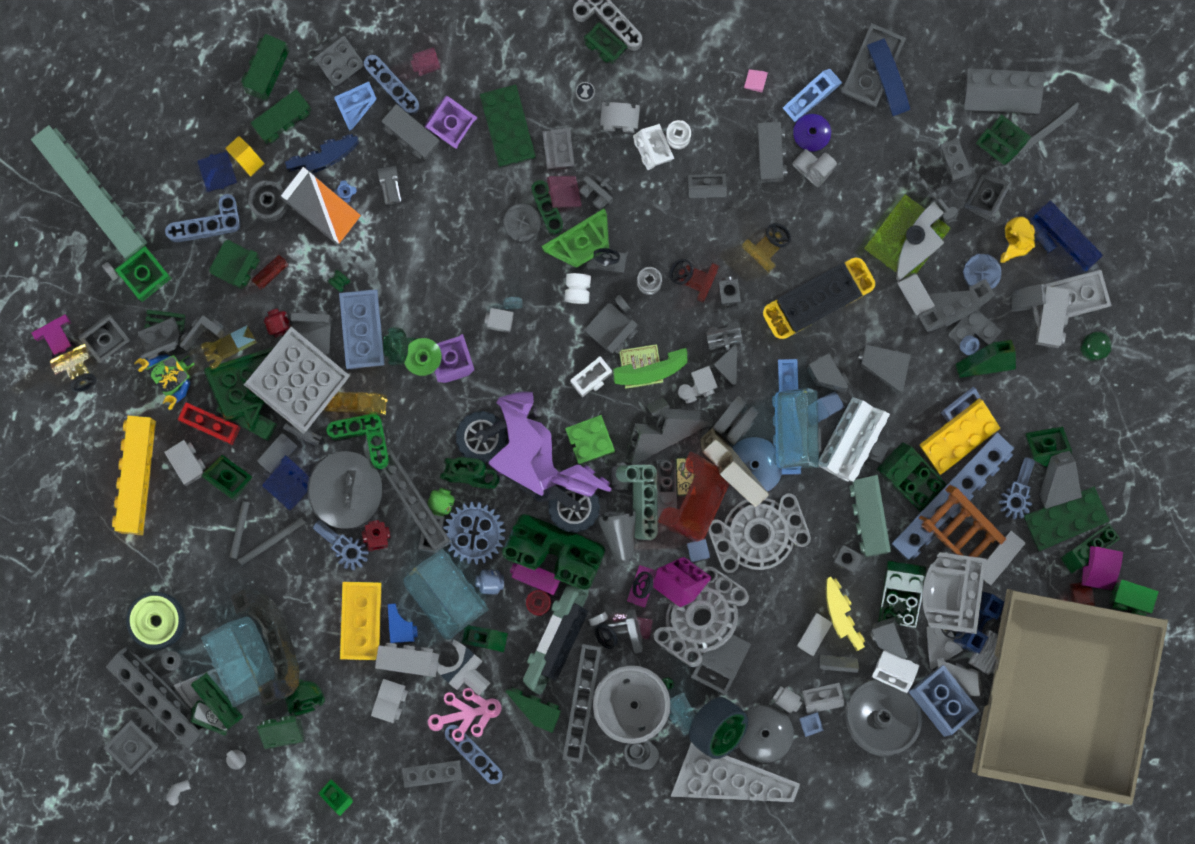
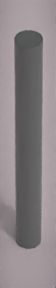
[238,516,306,566]

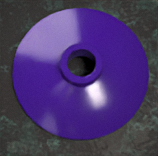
[793,114,831,152]

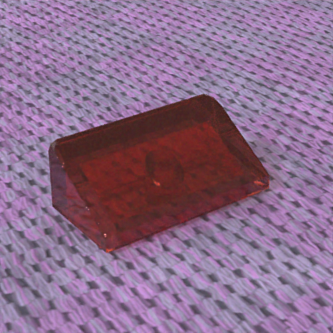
[252,255,288,290]

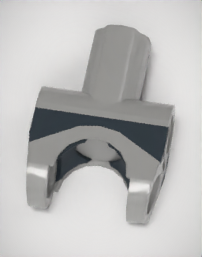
[437,639,491,696]

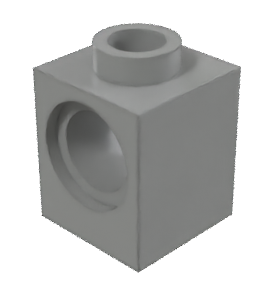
[484,308,514,333]

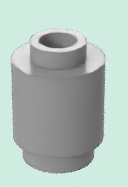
[772,686,802,713]

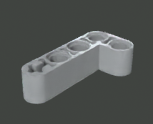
[573,0,642,51]
[792,149,837,187]

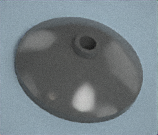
[738,705,794,763]

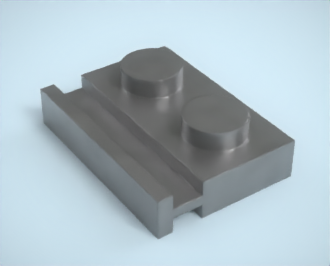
[543,128,574,170]

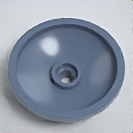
[732,437,782,492]

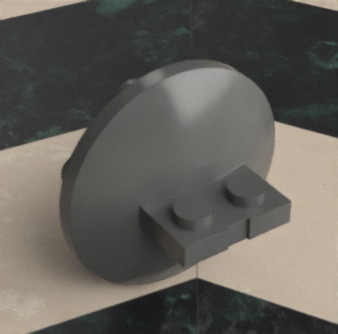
[307,451,382,528]

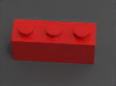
[178,402,241,445]

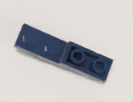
[285,134,359,174]

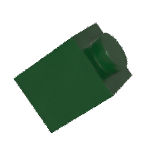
[462,625,508,652]

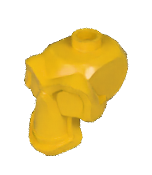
[1000,217,1035,263]

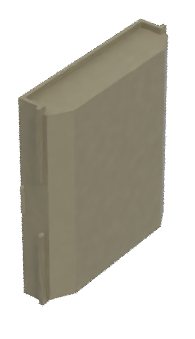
[971,589,1168,805]

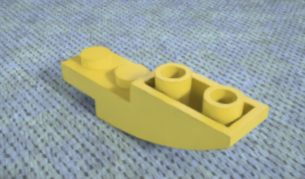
[826,577,865,651]

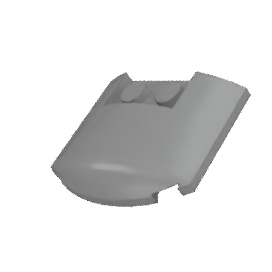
[923,552,986,634]

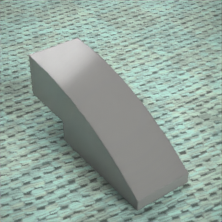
[983,531,1025,586]

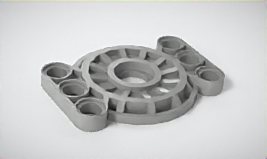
[708,493,811,573]
[654,567,749,667]

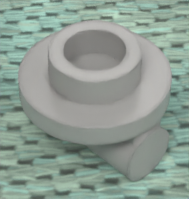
[226,750,246,769]

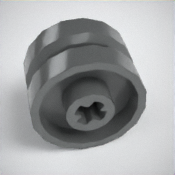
[713,396,760,445]

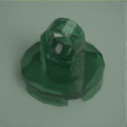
[383,327,417,366]

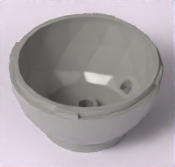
[593,666,670,744]

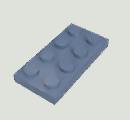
[339,289,385,370]

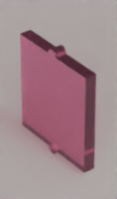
[547,176,582,208]

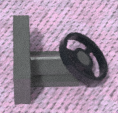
[586,248,627,273]
[595,609,643,653]

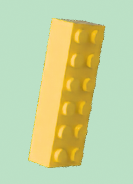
[112,415,156,536]

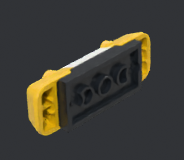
[763,258,875,339]

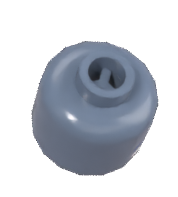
[475,569,504,595]

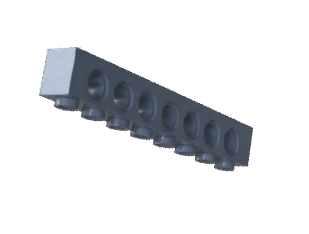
[890,433,1014,560]

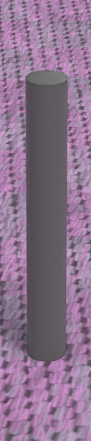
[229,501,250,559]

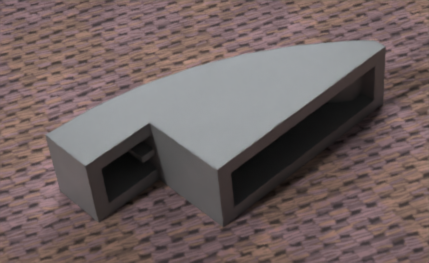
[896,202,944,282]

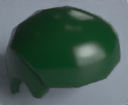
[1081,331,1112,361]

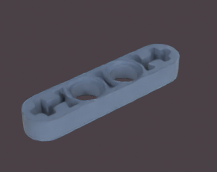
[364,55,419,115]
[445,725,503,784]

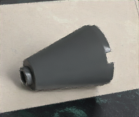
[598,509,636,563]

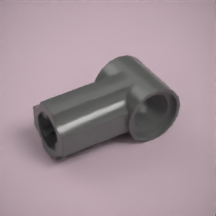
[377,165,402,205]

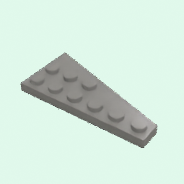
[671,742,800,802]

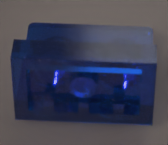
[262,455,309,510]

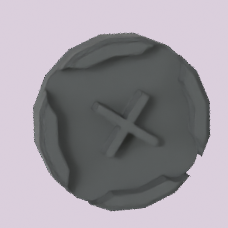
[503,203,541,242]

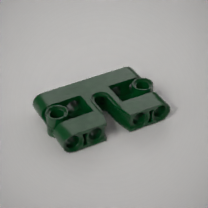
[502,514,606,590]

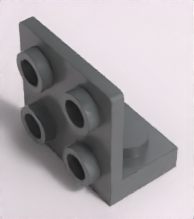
[137,317,182,360]

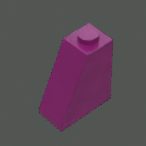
[510,563,561,597]

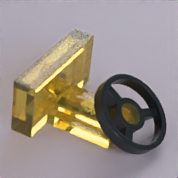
[742,223,791,273]
[50,344,97,392]

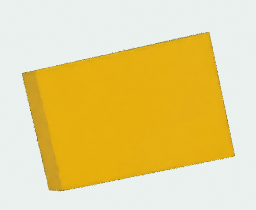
[225,136,264,177]

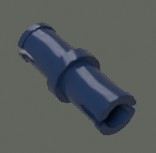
[1029,216,1058,254]

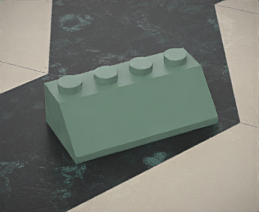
[849,475,891,557]

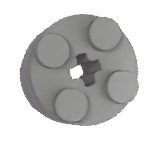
[600,102,640,133]

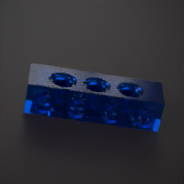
[1034,200,1103,271]

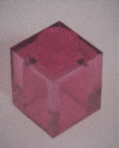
[410,47,441,76]

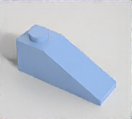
[783,69,842,122]

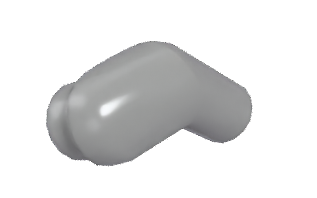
[166,780,191,806]

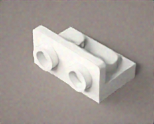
[633,124,674,170]

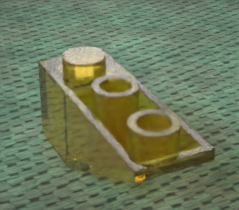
[324,392,387,415]

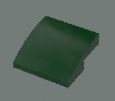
[976,114,1031,165]

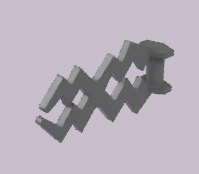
[909,167,959,223]

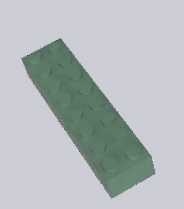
[31,125,147,260]

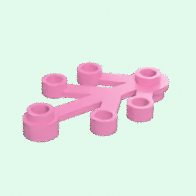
[428,688,502,742]

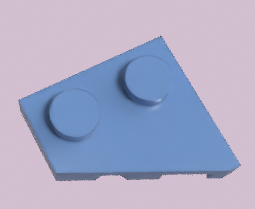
[334,82,376,131]

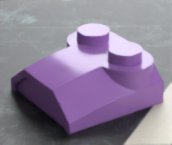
[424,96,477,149]
[435,334,474,383]

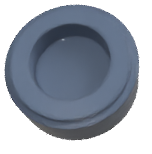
[960,335,980,356]

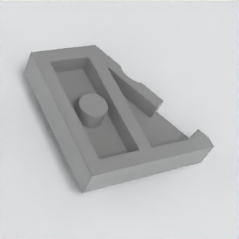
[926,626,963,670]

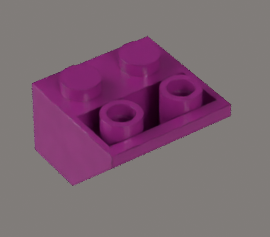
[653,557,711,607]

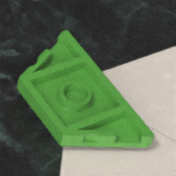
[542,209,609,268]

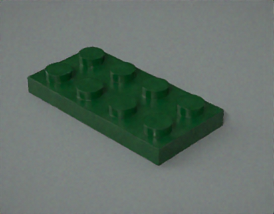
[480,85,536,168]
[1023,486,1110,552]

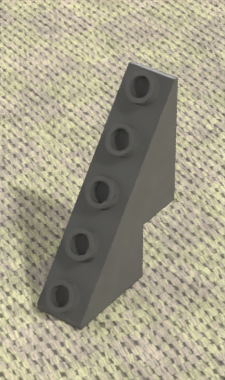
[626,408,714,465]

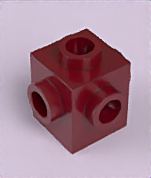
[362,520,390,551]

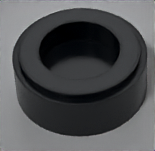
[905,225,925,245]

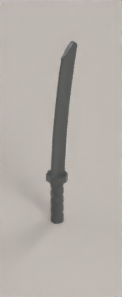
[992,102,1079,167]

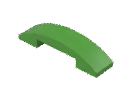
[613,348,687,385]

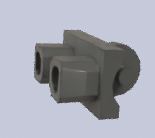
[579,176,613,210]
[706,322,743,351]

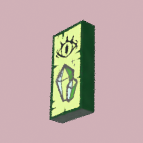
[675,457,696,496]

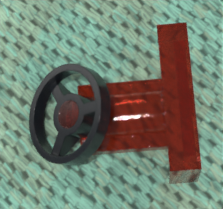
[669,259,719,303]

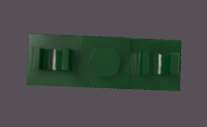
[191,673,243,729]

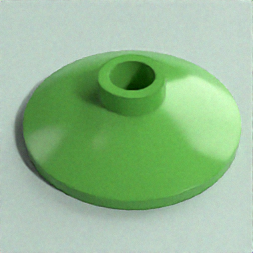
[404,338,442,376]

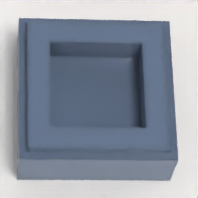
[687,539,710,562]
[799,712,824,737]

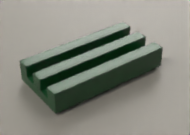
[144,309,186,334]

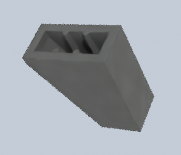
[858,345,911,394]
[1039,451,1082,509]

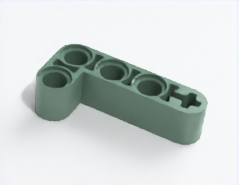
[616,465,658,540]

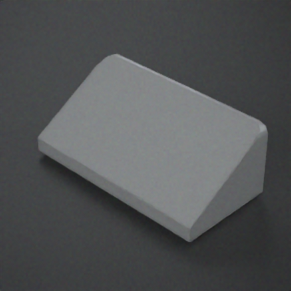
[897,273,935,315]
[796,613,832,656]
[802,683,844,714]

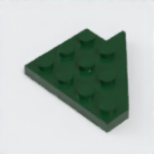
[204,347,274,428]

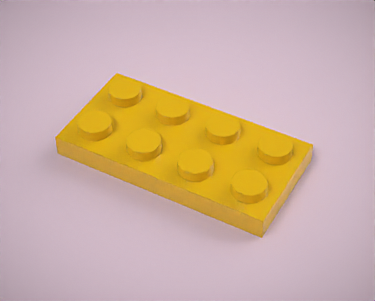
[919,398,1000,475]
[340,582,382,660]

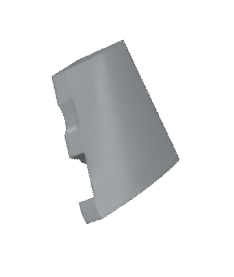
[938,658,982,696]

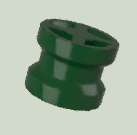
[327,269,351,293]

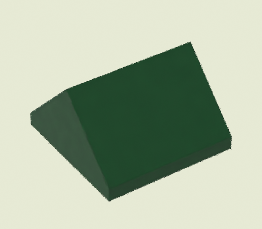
[201,455,253,501]

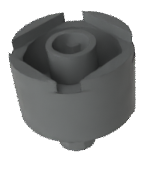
[248,180,289,222]

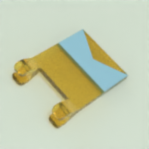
[200,325,257,369]

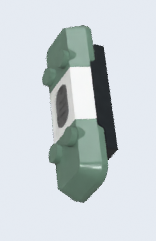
[523,585,589,695]

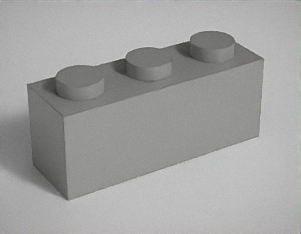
[1035,286,1072,348]
[375,643,439,677]

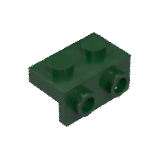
[584,22,627,65]

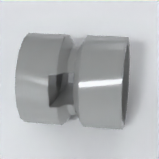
[637,267,662,295]

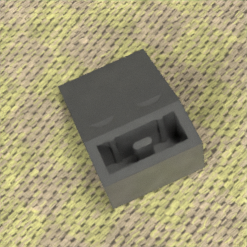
[691,632,751,696]

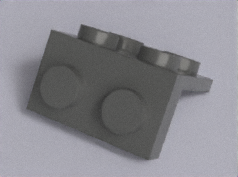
[309,30,364,86]
[585,303,638,356]
[291,310,332,355]
[180,315,226,352]

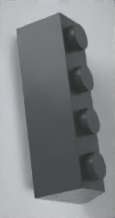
[964,68,1044,114]

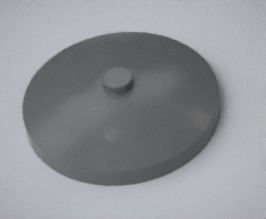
[845,679,922,756]

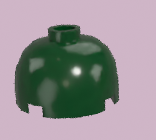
[285,680,325,716]

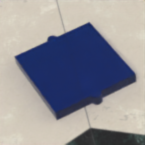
[197,151,237,192]

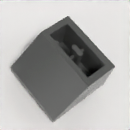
[807,353,849,392]

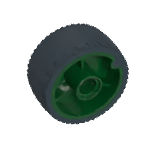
[689,697,748,759]

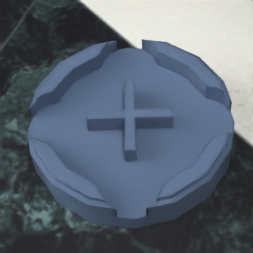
[963,254,1001,289]

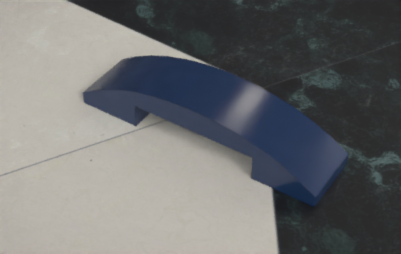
[866,38,910,116]

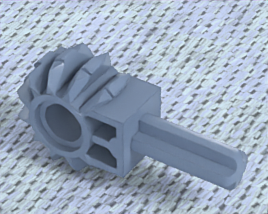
[999,457,1035,520]
[313,520,369,570]

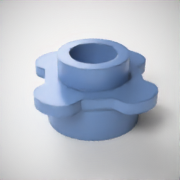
[334,181,357,203]

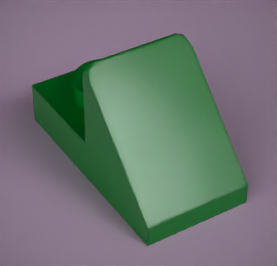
[318,779,353,816]

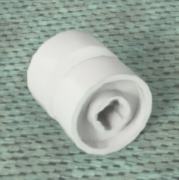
[666,120,691,150]
[564,273,591,304]

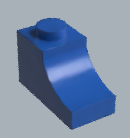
[388,604,418,643]

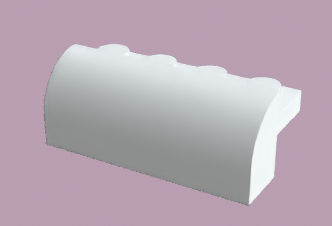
[817,397,890,482]

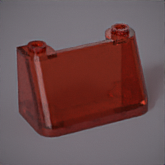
[657,451,730,542]

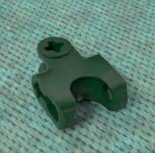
[440,457,500,489]

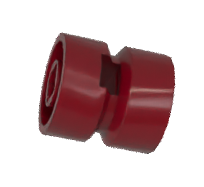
[526,590,551,616]

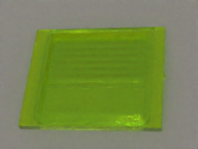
[864,194,951,278]

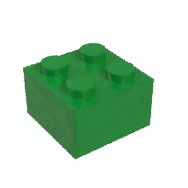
[115,246,172,302]
[1109,579,1159,616]

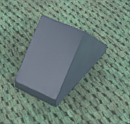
[802,391,845,426]

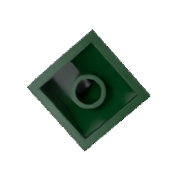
[1025,426,1072,468]

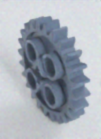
[443,502,506,565]

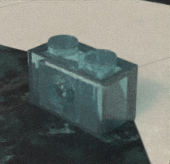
[669,693,695,736]

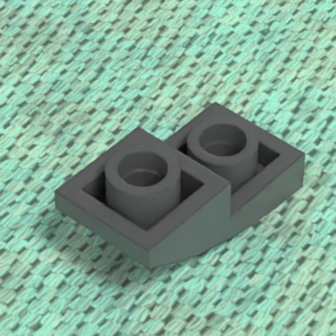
[1011,284,1046,312]

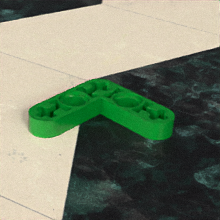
[327,414,389,469]

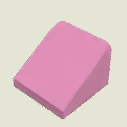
[744,69,768,93]

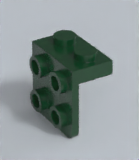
[209,240,260,290]

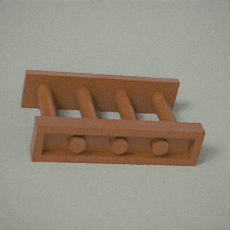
[919,485,1006,557]

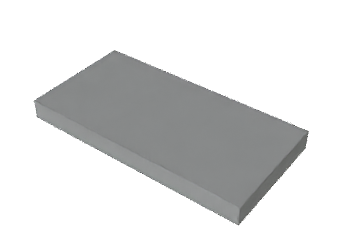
[1032,270,1112,326]

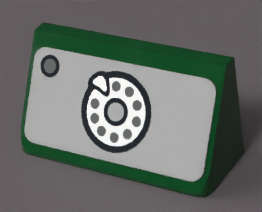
[191,700,228,736]

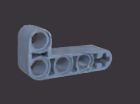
[165,194,241,243]

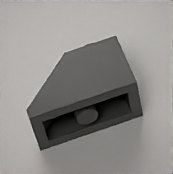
[870,617,908,659]

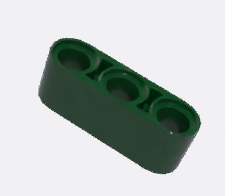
[531,180,563,235]

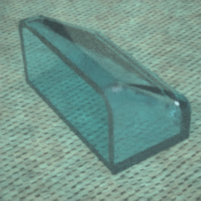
[772,388,819,469]
[403,548,489,640]
[201,616,280,708]

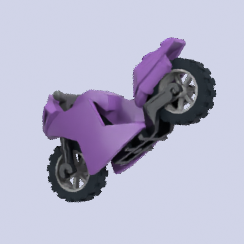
[456,392,611,532]

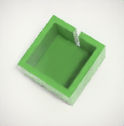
[565,415,615,465]

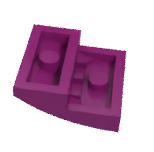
[1082,547,1123,591]

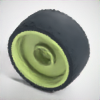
[126,592,186,650]

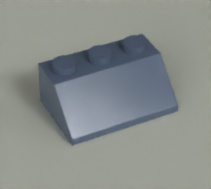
[908,665,980,737]

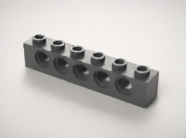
[562,644,602,763]
[106,646,207,748]

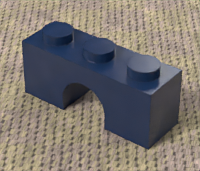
[953,591,1004,654]

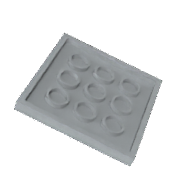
[244,327,350,434]

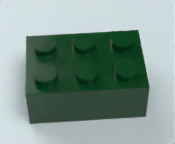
[241,34,290,102]

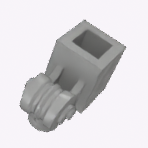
[678,366,718,404]

